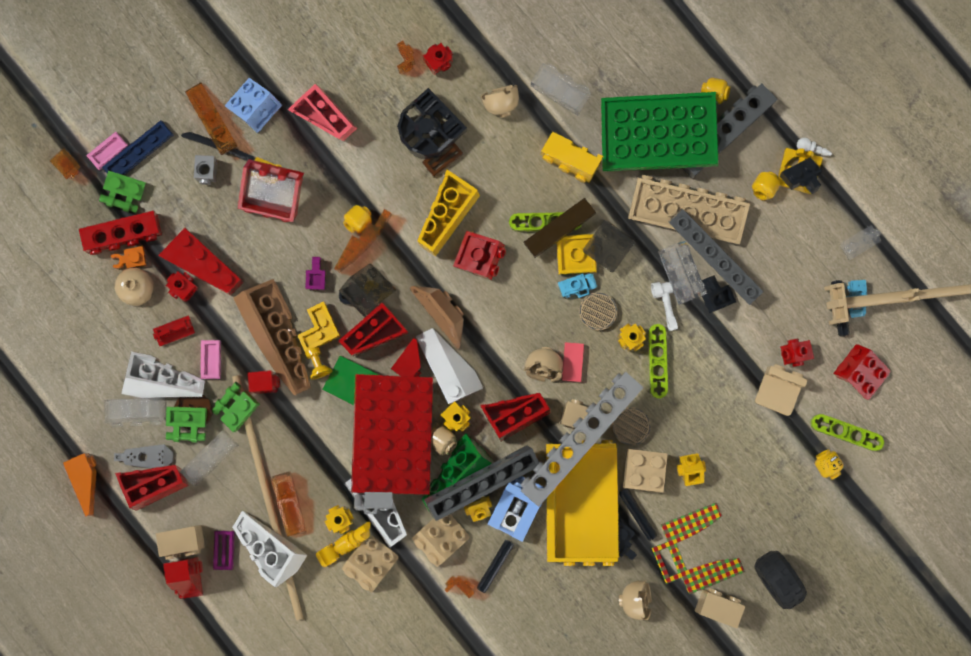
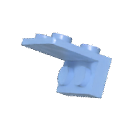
[225,78,282,133]

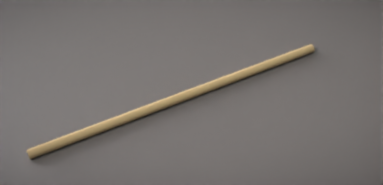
[232,375,304,620]

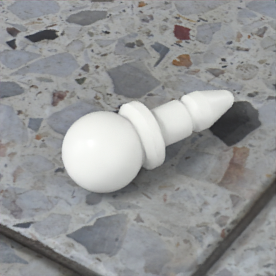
[797,137,832,156]

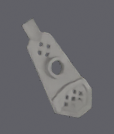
[114,444,174,468]

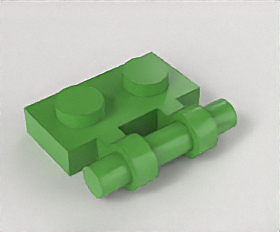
[99,170,146,213]
[212,382,260,432]
[166,407,207,443]

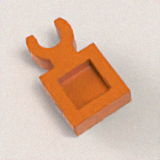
[111,246,147,269]

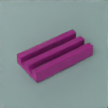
[213,530,235,570]

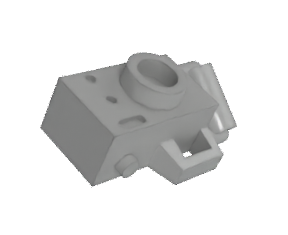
[354,492,392,514]

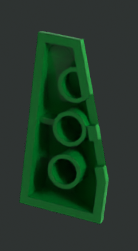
[422,433,494,512]

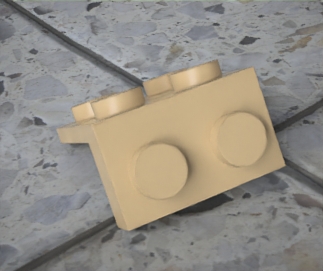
[755,364,807,416]
[412,514,469,567]
[342,534,398,593]

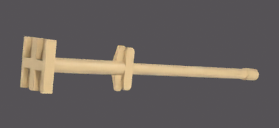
[824,283,971,325]

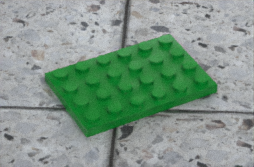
[601,92,718,172]

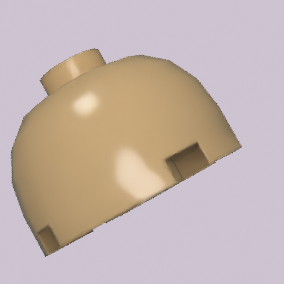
[480,85,519,118]
[114,268,155,306]
[524,347,563,382]
[619,580,652,620]

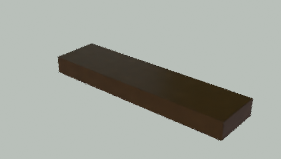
[523,198,596,258]

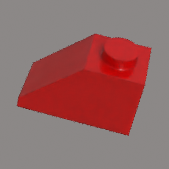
[391,338,422,377]

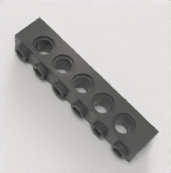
[682,83,778,179]
[668,208,763,305]
[424,445,539,521]

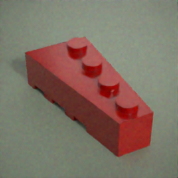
[158,228,244,296]

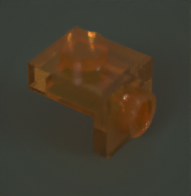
[396,41,415,74]
[49,148,81,180]
[444,575,475,598]

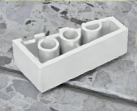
[345,479,407,547]

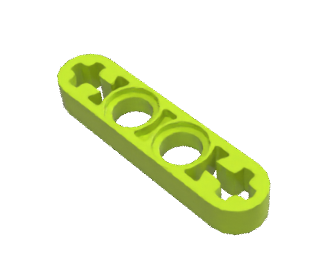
[509,212,582,232]
[648,324,668,399]
[810,414,884,451]

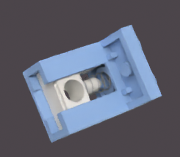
[487,476,544,542]

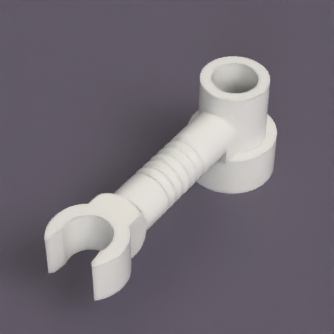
[651,282,678,331]

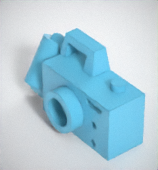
[558,274,597,298]
[846,280,868,318]

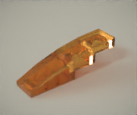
[185,83,238,155]
[334,209,392,273]

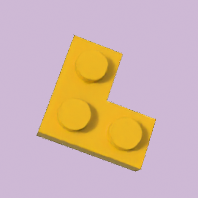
[297,301,341,352]

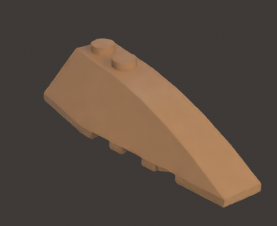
[233,279,311,396]

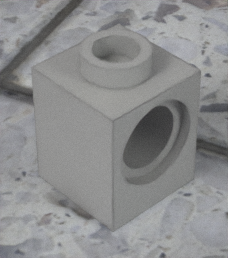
[194,155,217,185]

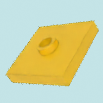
[556,234,597,275]

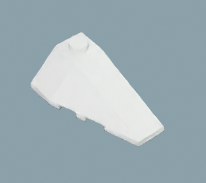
[416,328,483,405]
[122,351,205,398]
[232,511,307,587]

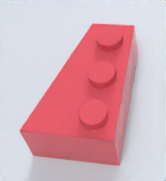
[287,84,357,141]

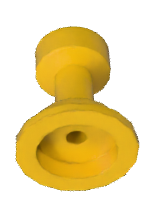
[305,347,332,380]

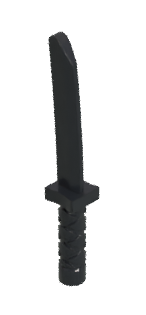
[181,132,255,161]

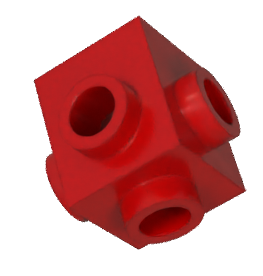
[423,43,453,75]
[166,271,198,302]
[780,338,814,367]

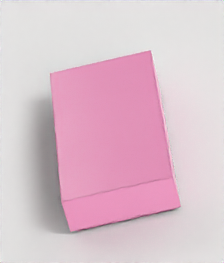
[86,132,128,171]
[201,340,221,379]

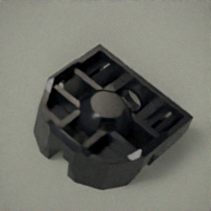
[397,88,467,159]

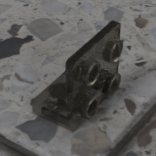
[583,219,636,273]
[339,263,396,318]

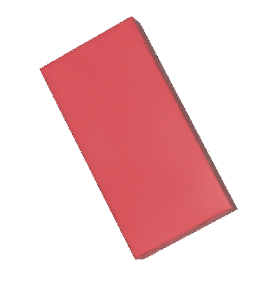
[562,342,584,382]

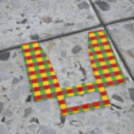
[652,503,744,594]

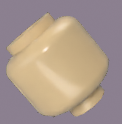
[431,426,457,455]

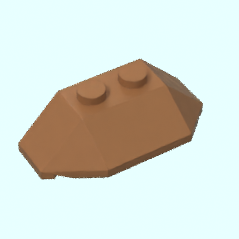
[410,286,464,350]

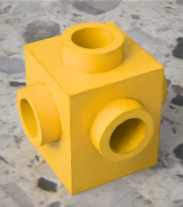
[618,323,646,352]
[441,401,471,432]
[677,453,706,486]
[464,496,493,522]
[325,505,354,534]

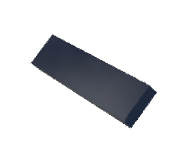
[102,120,174,175]

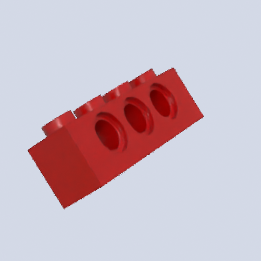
[79,211,162,255]

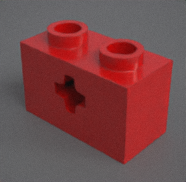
[248,370,280,394]

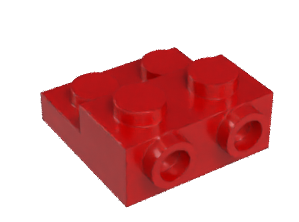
[453,231,506,280]

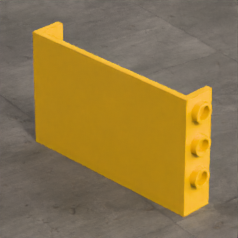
[546,440,619,566]

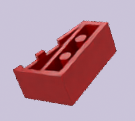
[339,303,409,357]
[480,393,551,442]
[115,465,189,511]

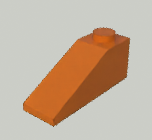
[63,453,97,516]

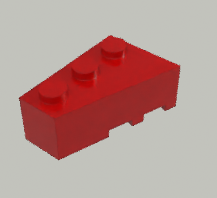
[163,557,203,599]

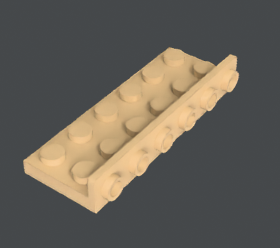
[628,175,750,244]

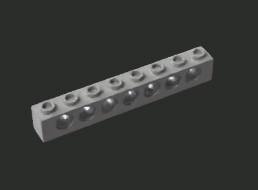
[520,372,644,507]

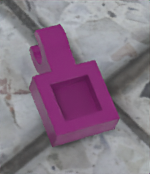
[305,257,326,290]

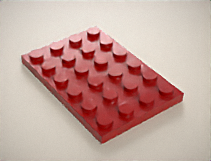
[351,374,433,495]

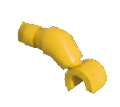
[316,522,370,567]

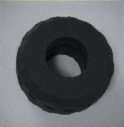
[754,551,807,609]

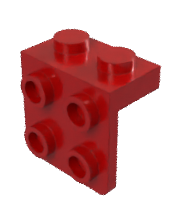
[833,344,890,400]

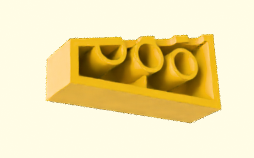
[417,169,480,257]

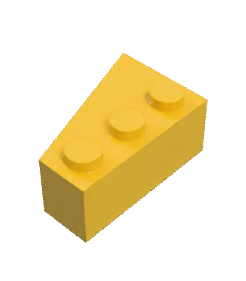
[540,132,603,183]

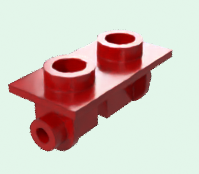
[153,315,195,347]

